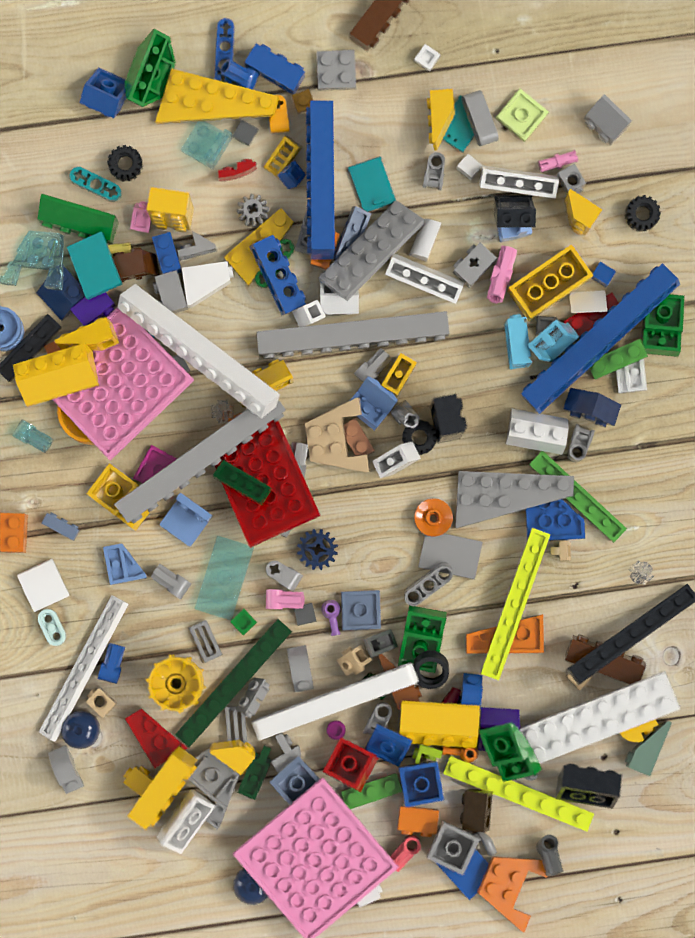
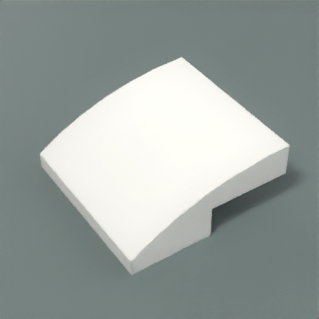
[17,559,69,612]

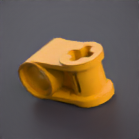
[269,95,290,133]

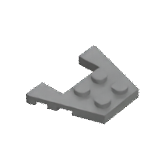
[188,748,240,830]

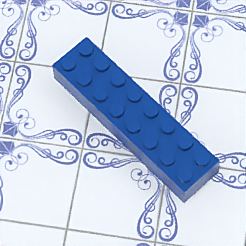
[306,101,335,259]

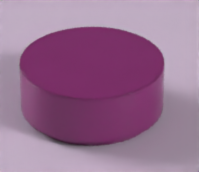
[326,720,346,740]

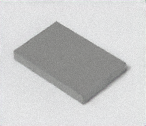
[418,534,483,580]

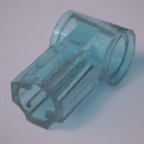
[12,419,54,453]

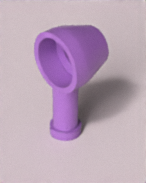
[321,600,341,636]

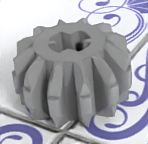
[237,194,269,227]

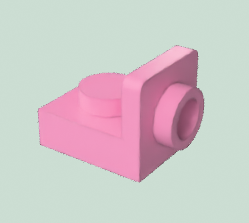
[130,201,151,233]

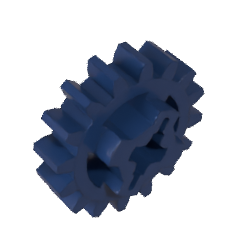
[297,529,338,570]

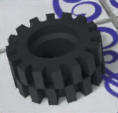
[107,145,143,182]
[625,195,661,232]
[402,420,437,455]

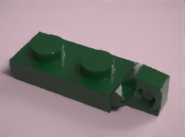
[237,745,272,800]

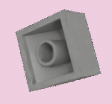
[584,94,632,145]

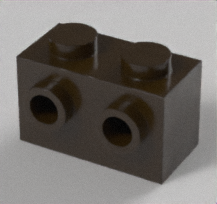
[460,789,493,833]

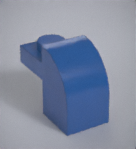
[460,673,483,709]

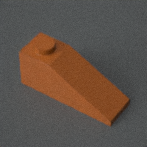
[378,654,422,710]

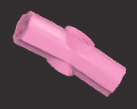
[487,246,517,304]

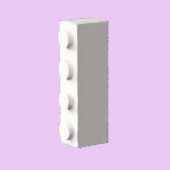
[479,165,559,199]
[385,254,464,304]

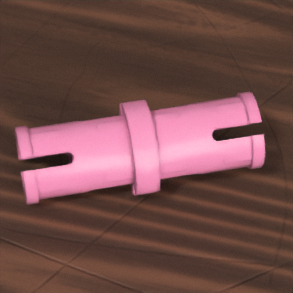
[538,150,578,172]

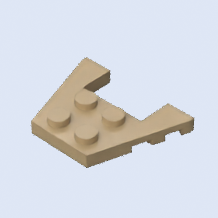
[305,397,370,472]

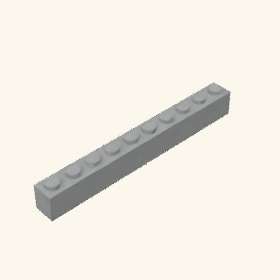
[257,311,449,359]
[115,400,286,524]

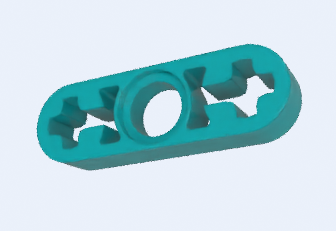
[70,167,122,202]

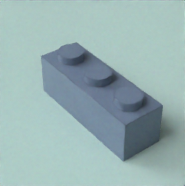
[41,512,80,541]

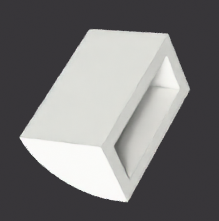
[409,219,441,262]

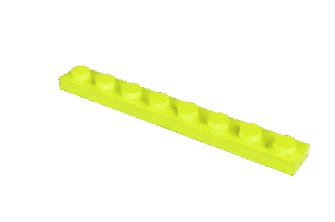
[480,528,550,680]
[443,756,594,832]

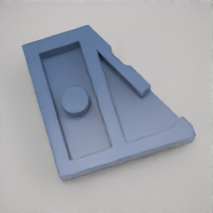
[103,543,147,585]

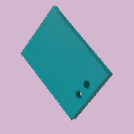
[442,95,475,153]
[348,156,396,212]

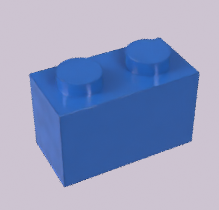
[152,232,182,274]

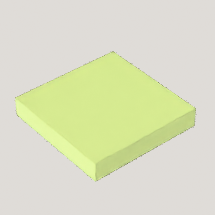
[495,89,549,142]

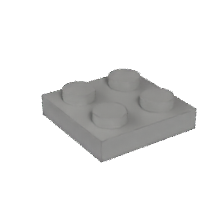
[317,50,356,90]

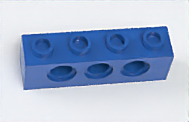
[249,235,306,315]

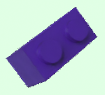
[70,292,116,326]

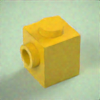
[123,766,154,796]

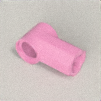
[266,589,305,609]

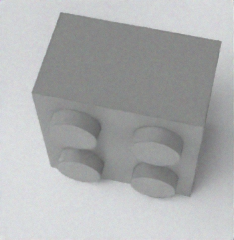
[427,821,479,875]

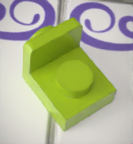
[412,744,443,764]

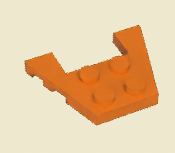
[477,856,547,932]

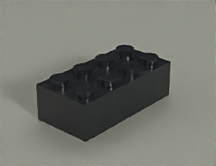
[430,393,467,444]

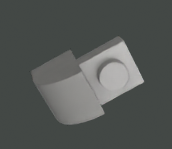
[287,645,314,692]
[271,733,301,774]
[48,745,84,794]

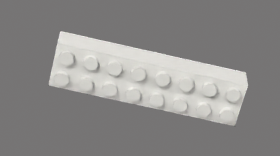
[520,671,680,763]

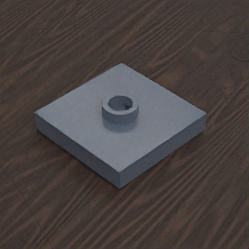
[341,590,381,630]

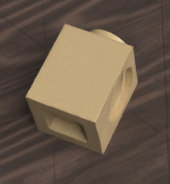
[86,688,118,718]

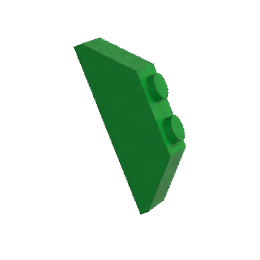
[125,29,176,107]

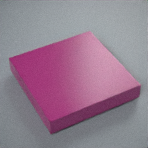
[133,445,177,484]

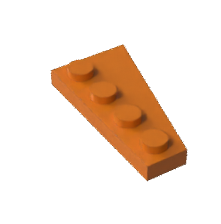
[466,614,544,654]

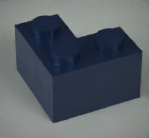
[563,388,621,428]

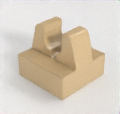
[551,541,571,561]

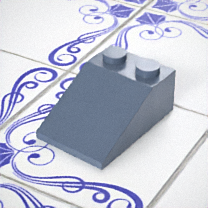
[270,756,320,805]

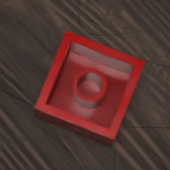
[323,737,378,793]

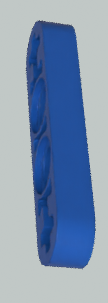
[214,18,235,84]

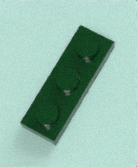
[213,460,272,506]

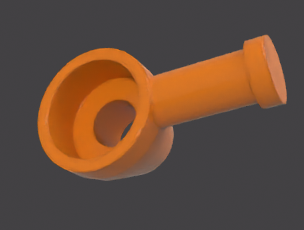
[442,746,479,763]

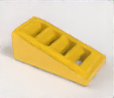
[264,136,302,178]

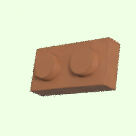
[344,418,375,456]

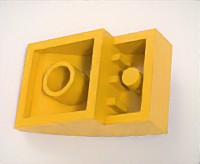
[86,463,150,531]

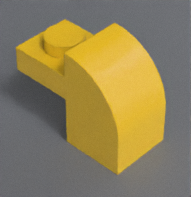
[618,719,658,742]

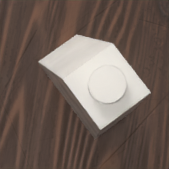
[182,261,234,308]

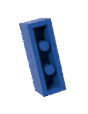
[244,43,305,95]

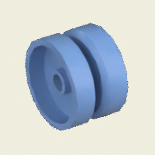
[0,306,25,352]

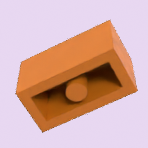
[397,805,439,837]

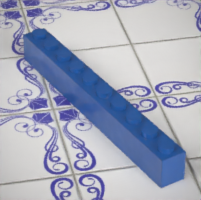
[521,263,680,414]

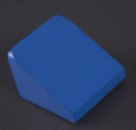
[277,161,306,189]
[591,261,616,287]

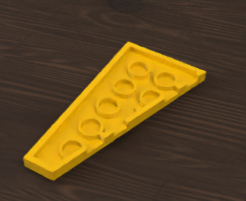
[155,69,279,124]

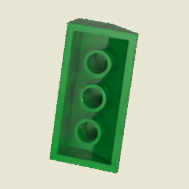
[37,193,119,244]

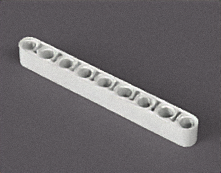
[251,663,419,740]

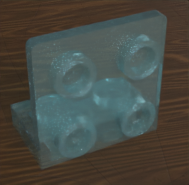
[181,121,233,170]

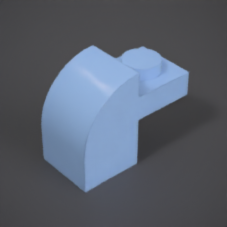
[497,227,532,242]

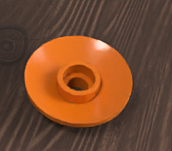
[414,498,453,537]

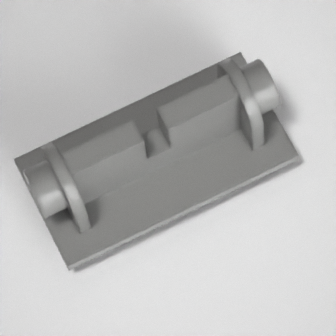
[236,678,270,718]

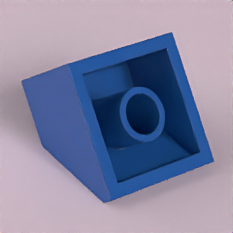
[79,68,126,118]

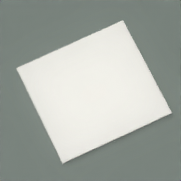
[570,290,607,313]

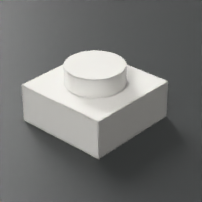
[414,44,441,72]

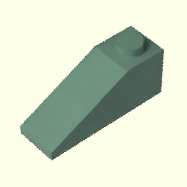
[625,720,672,776]

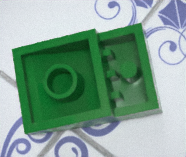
[641,294,685,357]
[398,605,447,673]
[478,722,542,782]

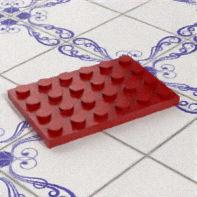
[215,420,321,548]

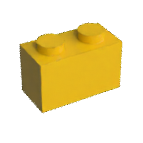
[381,353,417,398]

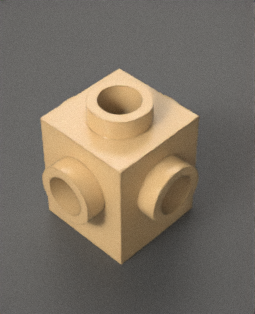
[337,644,372,676]

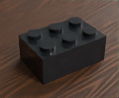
[556,764,622,809]

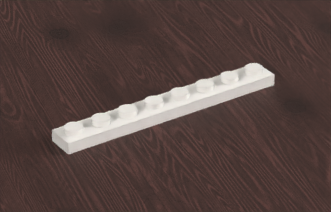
[39,595,128,742]

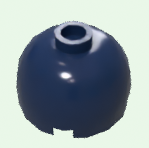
[61,710,100,749]
[233,867,268,905]

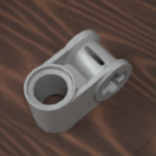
[423,152,445,190]
[567,424,595,463]
[266,561,303,592]
[363,702,392,735]

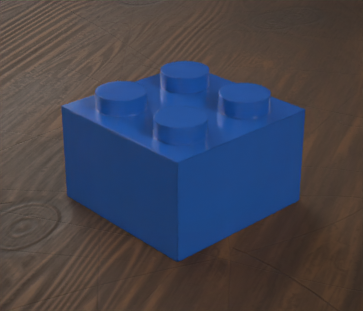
[399,760,444,807]

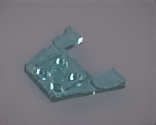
[0,231,64,290]

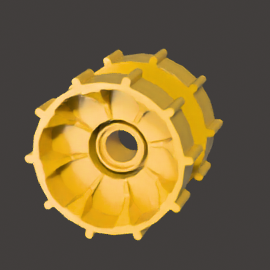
[146,655,207,713]

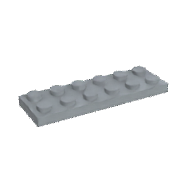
[319,200,425,301]

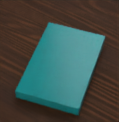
[67,232,123,300]

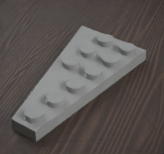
[456,471,574,529]

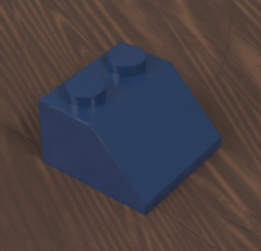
[36,264,85,321]

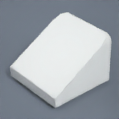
[456,154,482,180]

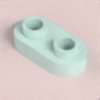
[38,609,66,646]

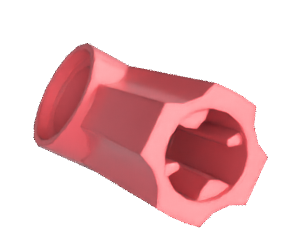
[390,835,421,872]

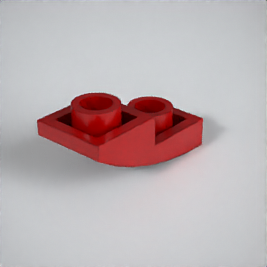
[218,159,257,182]

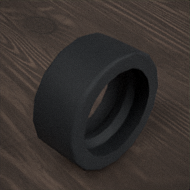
[413,650,449,689]

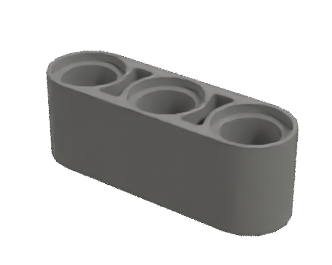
[462,90,499,147]
[405,563,453,606]

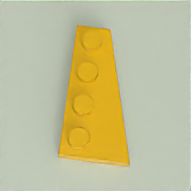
[224,208,294,286]

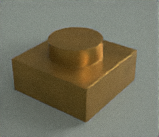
[292,89,314,114]

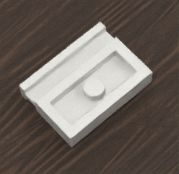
[616,359,647,394]

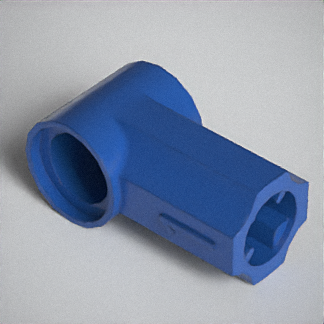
[221,60,259,90]
[98,643,126,684]

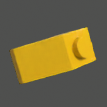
[210,740,255,775]

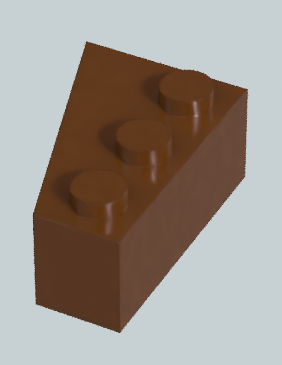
[112,248,160,283]

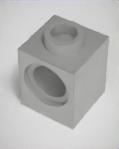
[557,163,586,194]

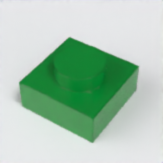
[230,609,258,636]

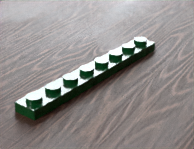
[175,619,293,747]

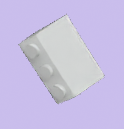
[506,409,569,455]
[157,789,215,854]

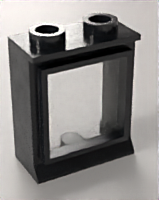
[494,195,536,227]

